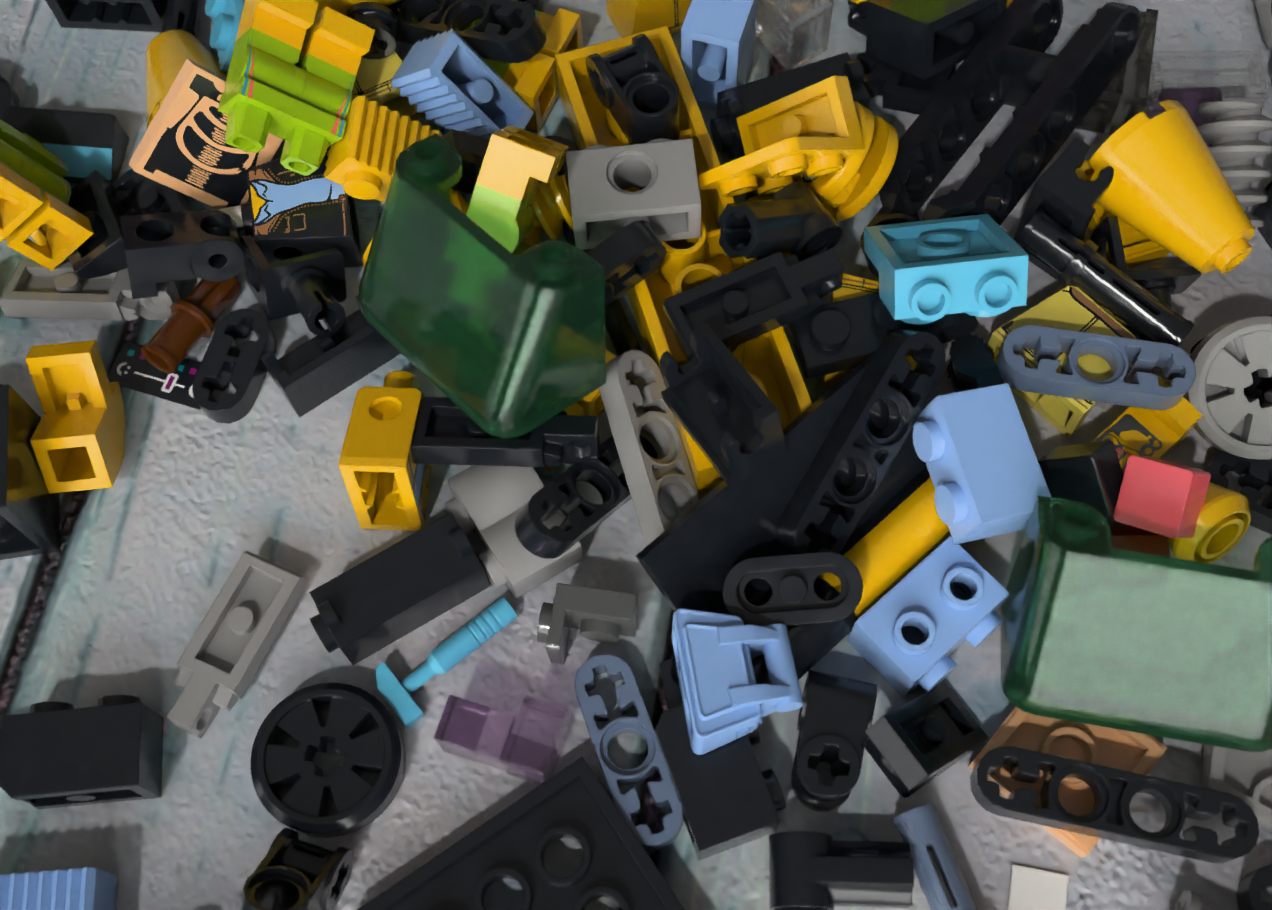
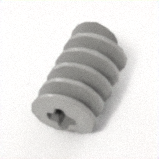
[1197,101,1272,229]

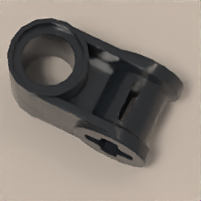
[586,33,680,145]
[791,670,877,812]
[241,828,353,910]

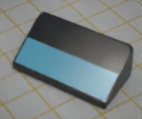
[3,106,129,183]

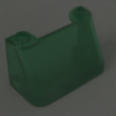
[359,133,606,438]
[1001,496,1272,752]

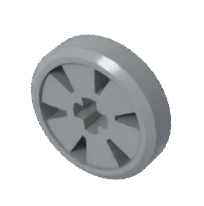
[1184,316,1272,460]

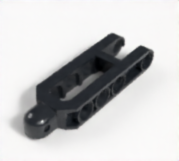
[860,0,1141,278]

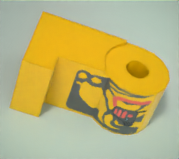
[1092,376,1203,476]

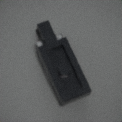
[662,248,845,362]
[411,397,600,467]

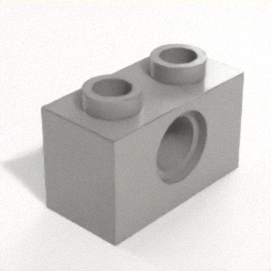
[565,138,701,250]

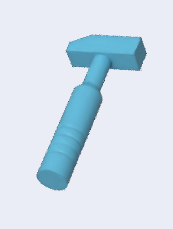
[375,597,518,729]

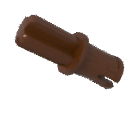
[141,276,241,374]

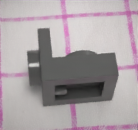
[537,583,639,665]

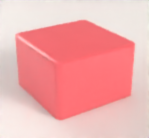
[1113,455,1211,538]

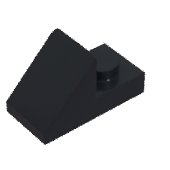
[864,683,989,798]

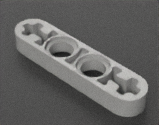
[598,350,700,546]

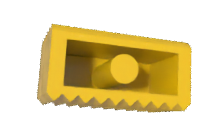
[323,96,456,222]

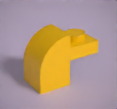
[25,340,126,494]

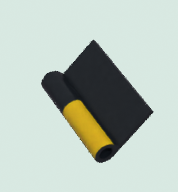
[636,354,951,684]

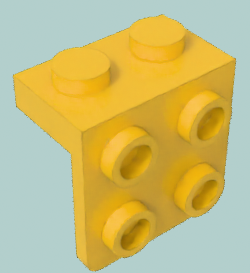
[697,76,865,198]

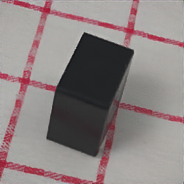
[1038,440,1123,520]

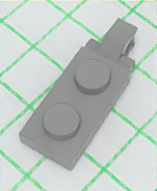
[0,259,181,321]
[167,550,307,738]

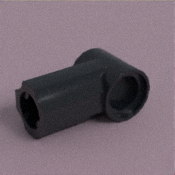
[718,181,843,262]
[769,831,914,910]

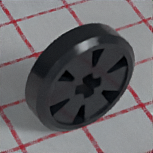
[250,682,406,838]

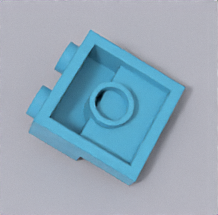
[864,214,1029,324]

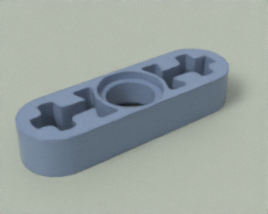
[997,325,1196,410]
[574,654,683,850]

